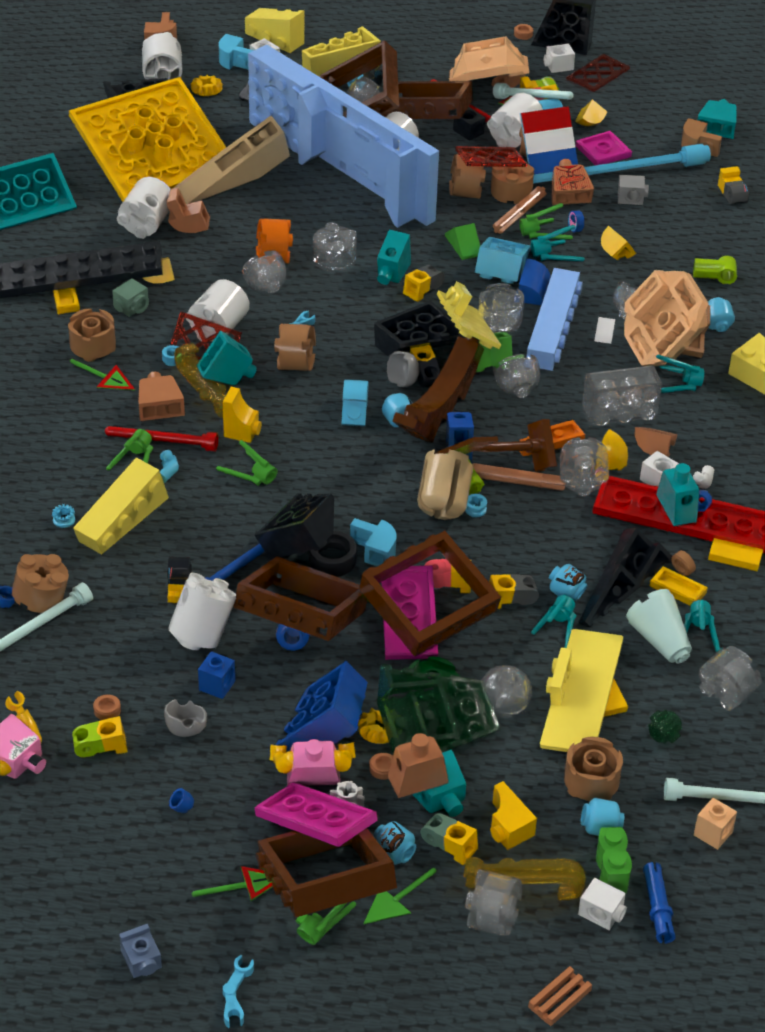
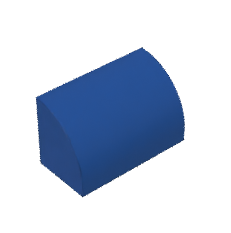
[517,259,551,306]

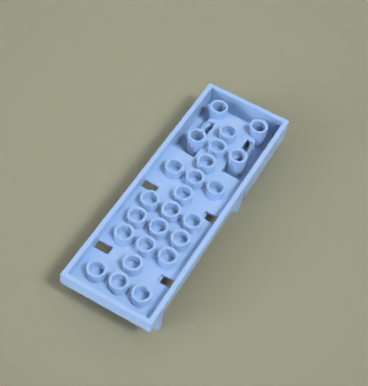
[248,45,439,228]

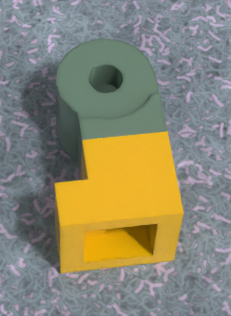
[420,813,478,865]

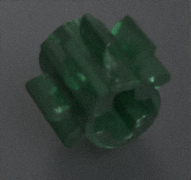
[648,709,682,744]

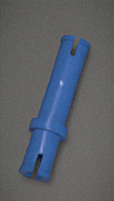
[643,862,676,944]

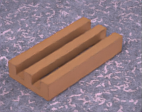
[528,966,592,1026]

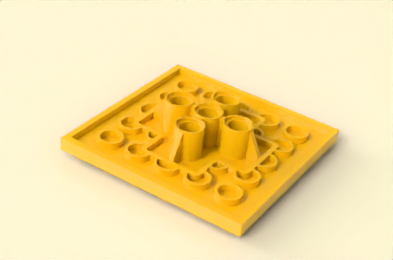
[69,77,226,202]

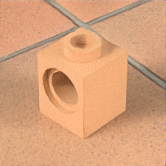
[694,798,737,850]

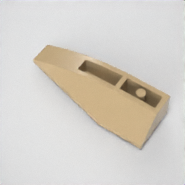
[173,116,290,204]

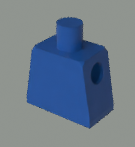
[446,412,474,464]

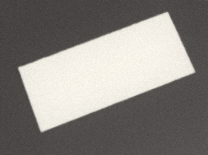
[594,317,615,344]

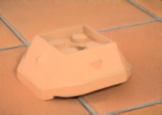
[449,36,529,81]
[624,270,709,368]

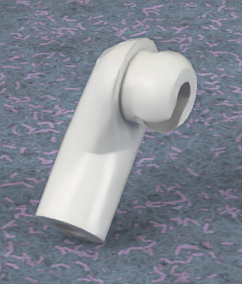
[693,465,714,489]

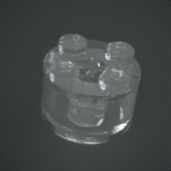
[313,222,357,272]
[478,283,524,333]
[560,437,609,496]
[699,646,761,711]
[465,869,522,936]

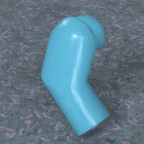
[160,450,179,483]

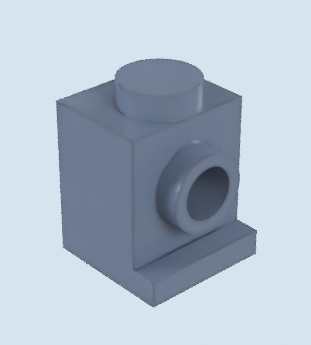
[119,924,162,978]

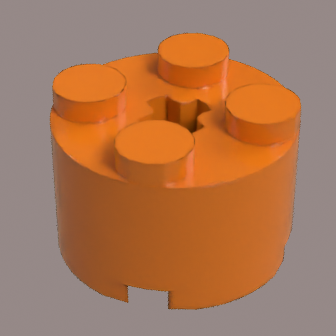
[256,218,293,264]

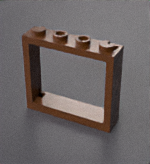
[320,40,399,118]
[382,81,473,119]
[359,531,501,657]
[233,557,367,641]
[255,828,397,918]

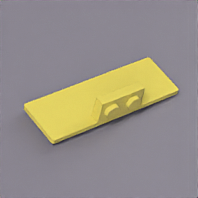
[437,281,501,349]
[540,629,623,752]

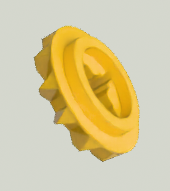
[191,75,223,96]
[358,707,402,744]

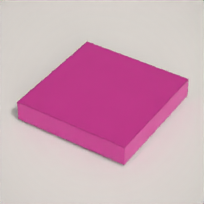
[575,131,632,166]

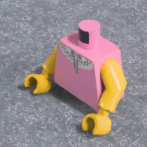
[0,691,46,779]
[270,739,356,786]

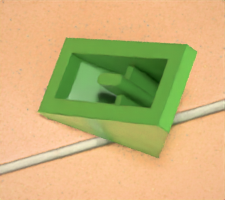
[445,223,480,260]

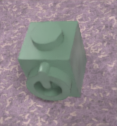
[112,278,149,317]

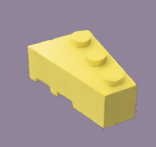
[245,8,304,53]

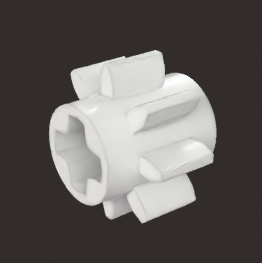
[330,781,365,807]

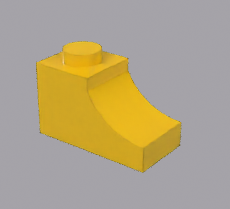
[223,387,262,443]
[490,781,537,850]

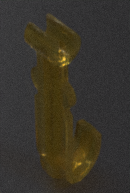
[174,343,226,418]
[463,857,586,900]

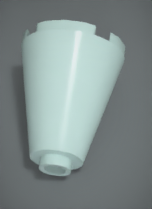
[626,589,692,664]

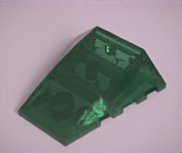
[377,664,500,753]

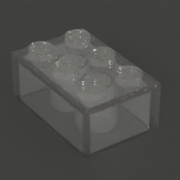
[582,365,662,427]

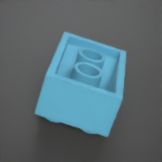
[475,237,531,284]

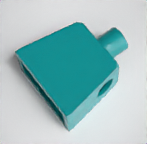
[697,99,736,139]
[377,229,411,285]
[196,331,257,385]
[656,463,699,526]
[412,750,466,817]

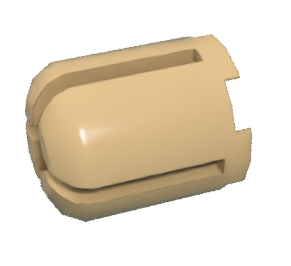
[417,449,474,520]

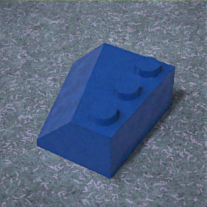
[276,661,368,752]

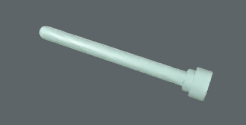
[493,83,573,100]
[0,582,93,652]
[664,778,765,804]

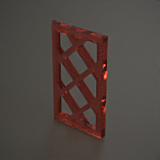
[566,54,630,92]
[455,146,527,167]
[170,311,242,361]

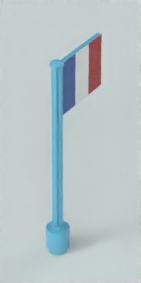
[520,106,711,184]

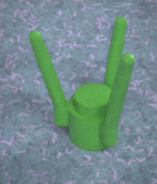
[519,203,573,240]
[106,429,153,470]
[216,440,278,486]
[295,901,356,945]

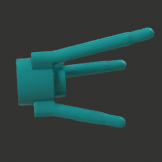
[531,225,585,261]
[654,354,704,393]
[531,595,577,648]
[684,600,721,654]

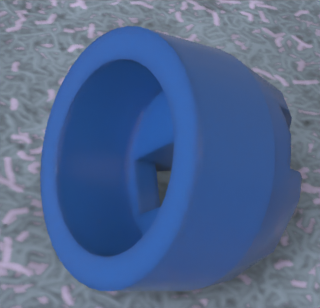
[698,490,712,512]
[0,586,15,608]
[169,788,194,813]

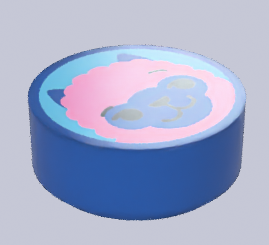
[568,210,584,232]

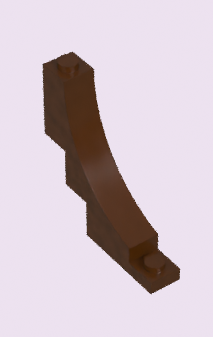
[392,336,484,443]

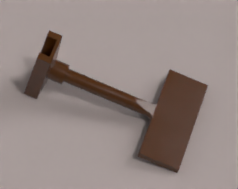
[434,419,557,472]

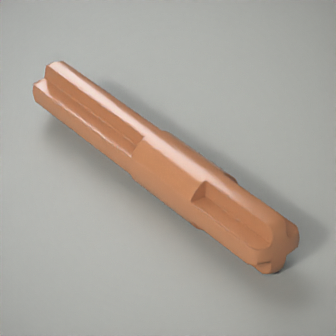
[493,186,547,234]
[473,463,566,491]

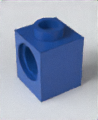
[198,652,235,699]

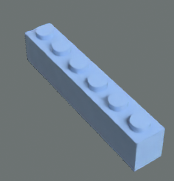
[526,268,583,371]

